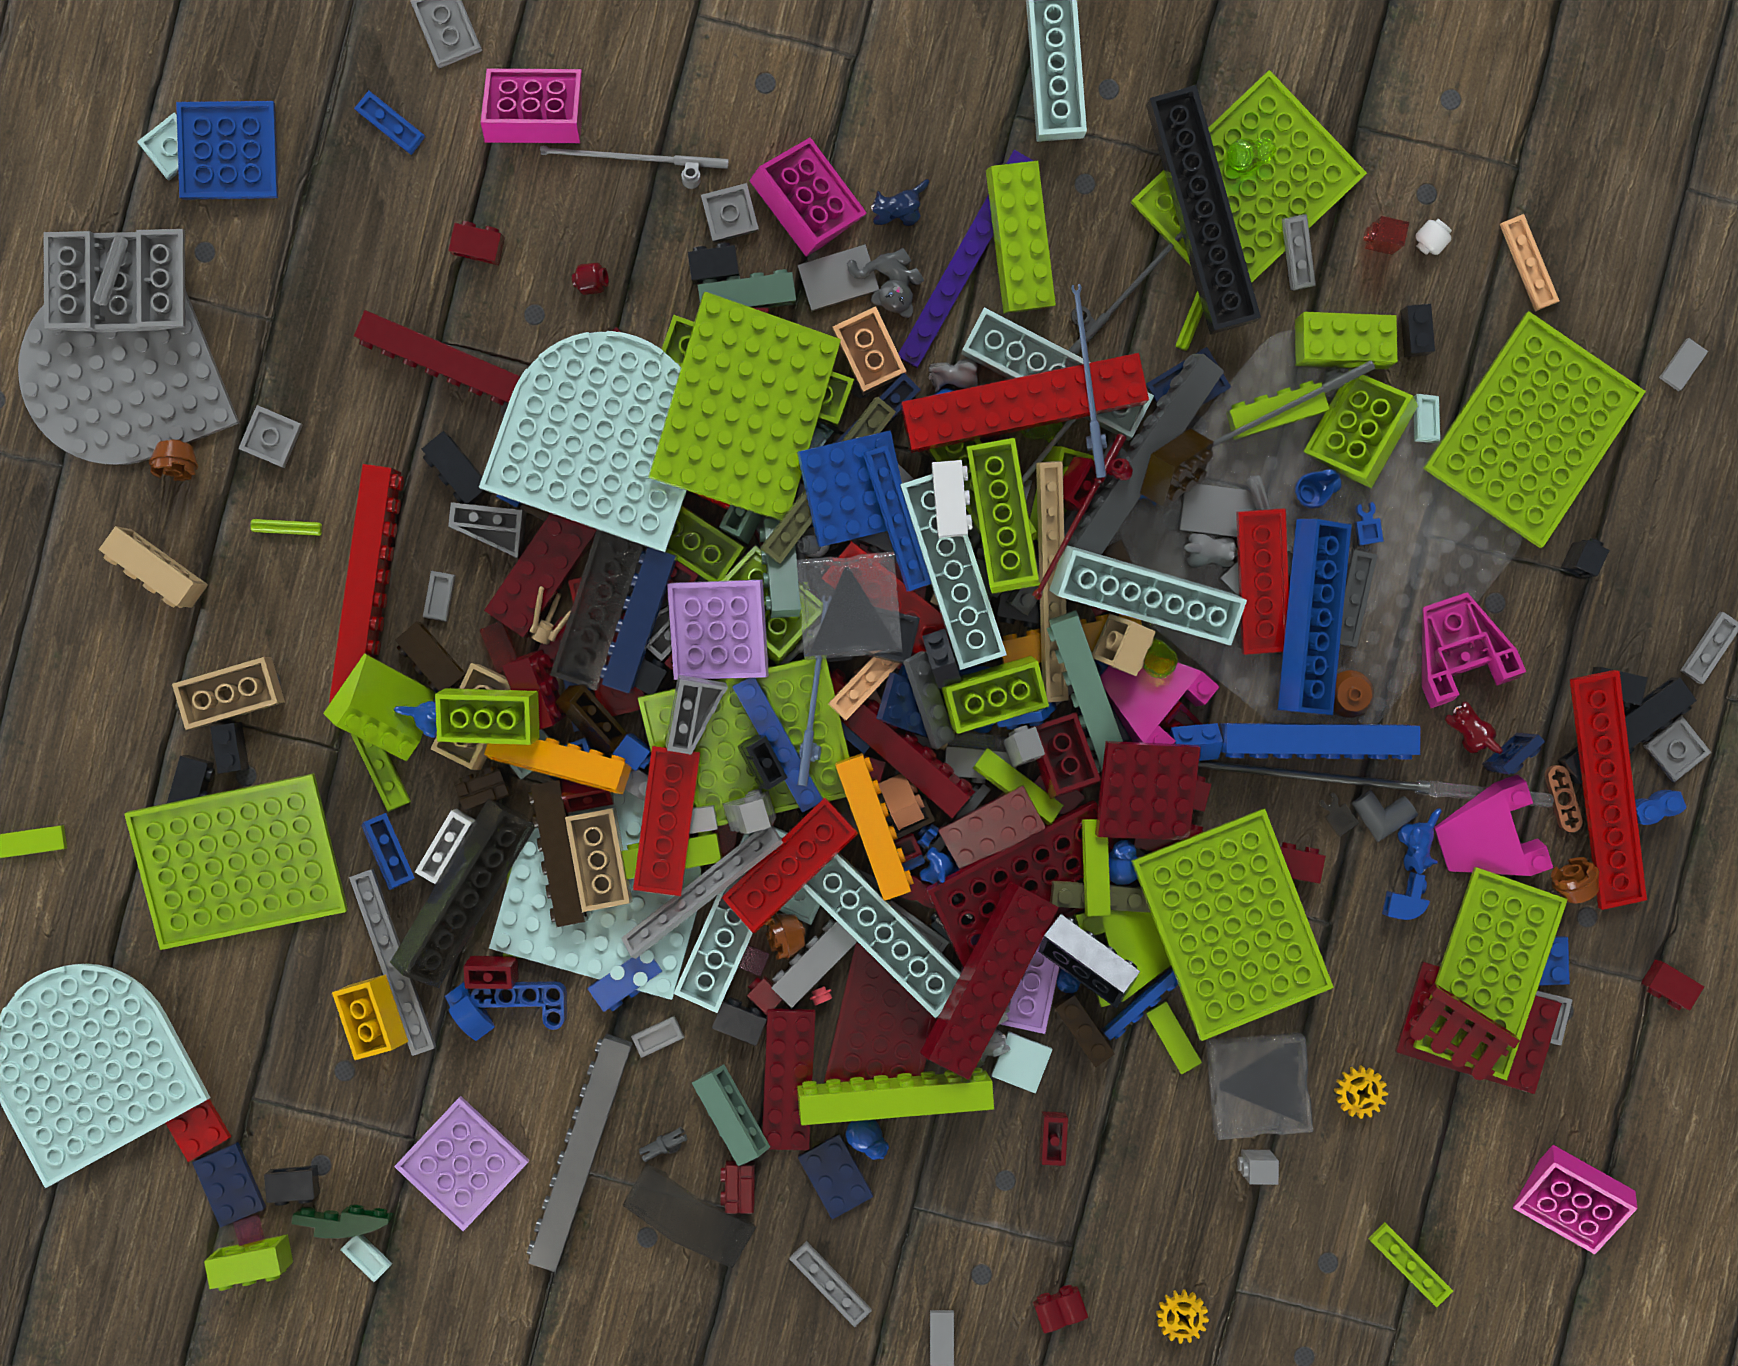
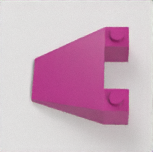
[1422,592,1526,708]
[1100,651,1219,744]
[1434,774,1553,876]

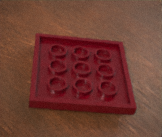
[1095,741,1201,840]

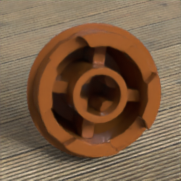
[149,439,198,481]
[1333,670,1374,718]
[1551,857,1599,903]
[765,913,806,960]

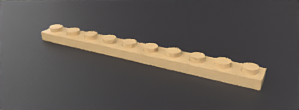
[1036,461,1068,703]

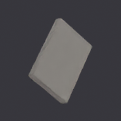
[410,0,482,68]
[798,244,879,312]
[1179,484,1255,537]

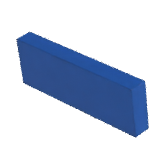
[354,90,426,155]

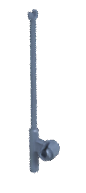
[1071,284,1107,478]
[797,595,832,786]

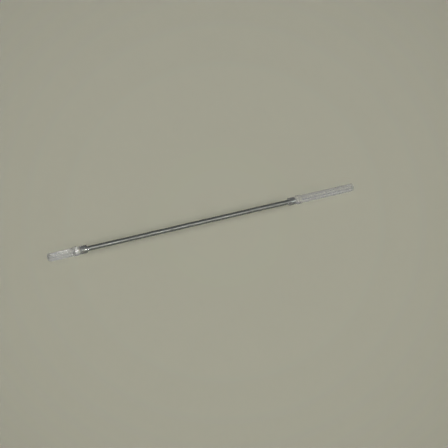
[948,731,1554,808]

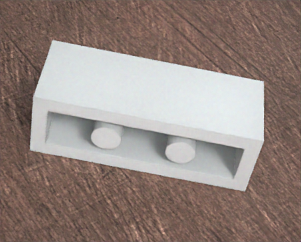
[932,460,972,538]
[415,809,477,884]

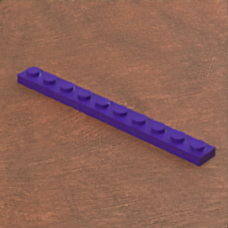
[898,150,1033,369]

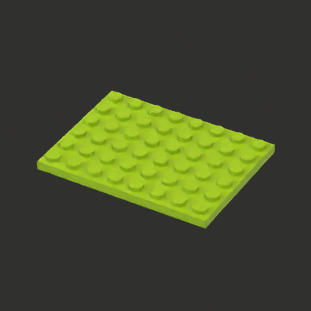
[1130,70,1367,283]
[648,292,841,521]
[1423,311,1646,548]
[638,656,850,826]
[124,773,348,950]
[1131,809,1334,1041]

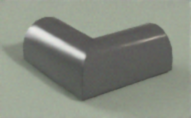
[1351,790,1418,842]

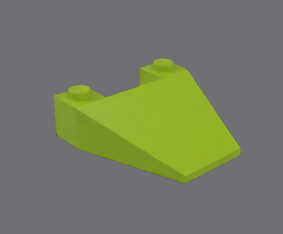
[1074,909,1171,1007]

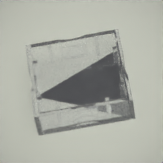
[796,552,902,660]
[1206,1032,1313,1140]

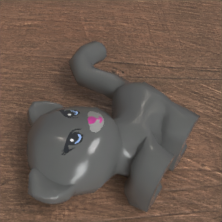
[847,248,924,318]

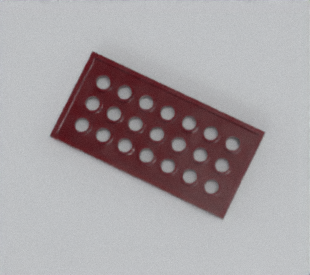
[925,800,1132,969]

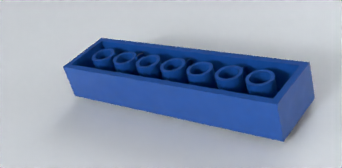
[1278,519,1352,715]
[1219,723,1420,759]

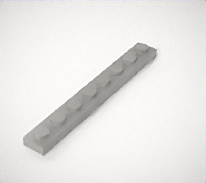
[621,825,783,959]
[349,869,436,1056]

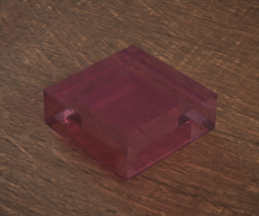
[739,945,770,976]
[233,1215,264,1246]

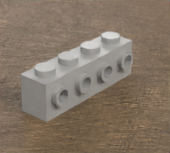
[771,919,857,1008]

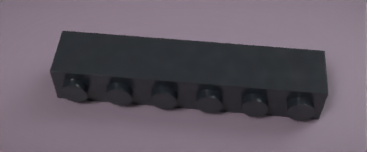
[1557,677,1697,784]

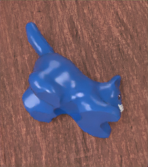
[394,699,437,738]
[1398,808,1442,874]
[920,847,960,884]

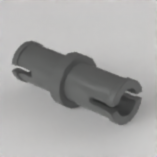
[639,1127,688,1162]

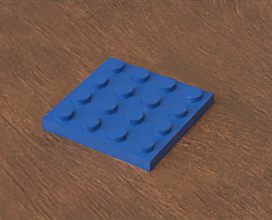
[176,101,278,200]
[797,430,902,547]

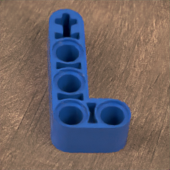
[471,981,567,1030]

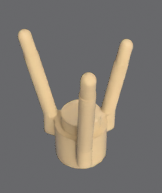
[530,586,573,644]

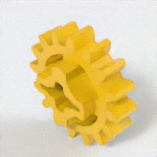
[1334,1065,1388,1119]
[1156,1289,1209,1344]

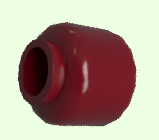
[572,263,609,295]

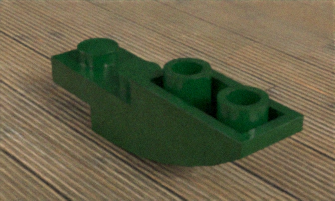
[291,1204,394,1238]

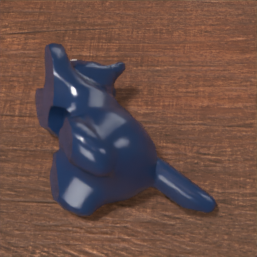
[871,179,929,226]

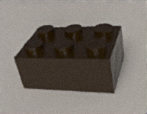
[1140,428,1214,507]

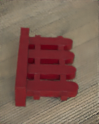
[1409,983,1520,1080]

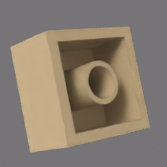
[1092,614,1155,676]

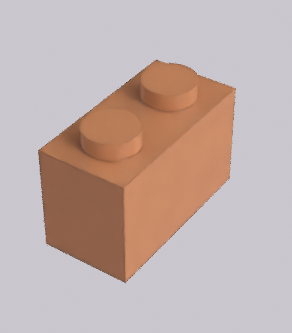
[879,774,925,830]

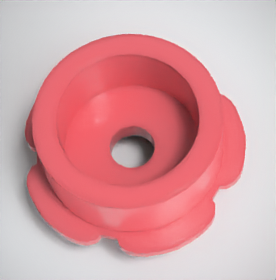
[810,986,832,1006]

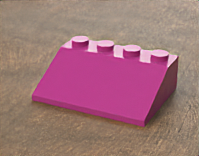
[481,69,582,143]
[749,137,867,257]
[1513,1145,1638,1254]

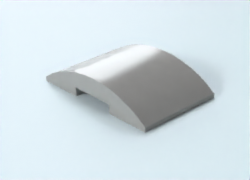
[44,229,185,332]

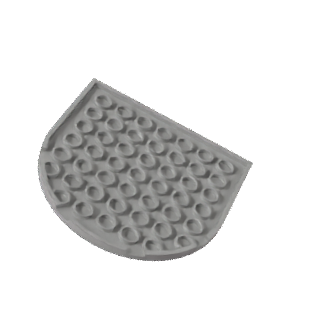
[18,289,239,465]

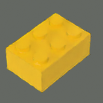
[332,974,408,1060]

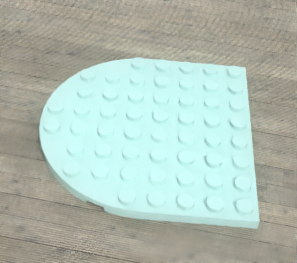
[479,331,687,552]
[489,790,701,1000]
[0,964,211,1188]

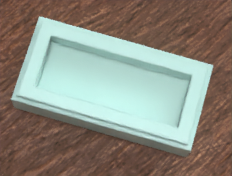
[1414,394,1440,444]
[340,1234,392,1282]

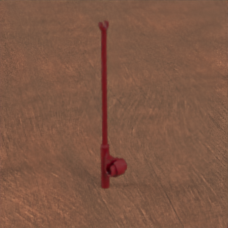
[1032,434,1133,600]

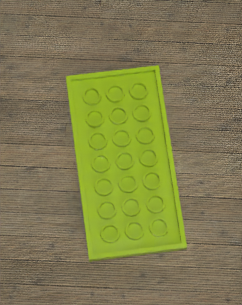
[1413,867,1568,1080]

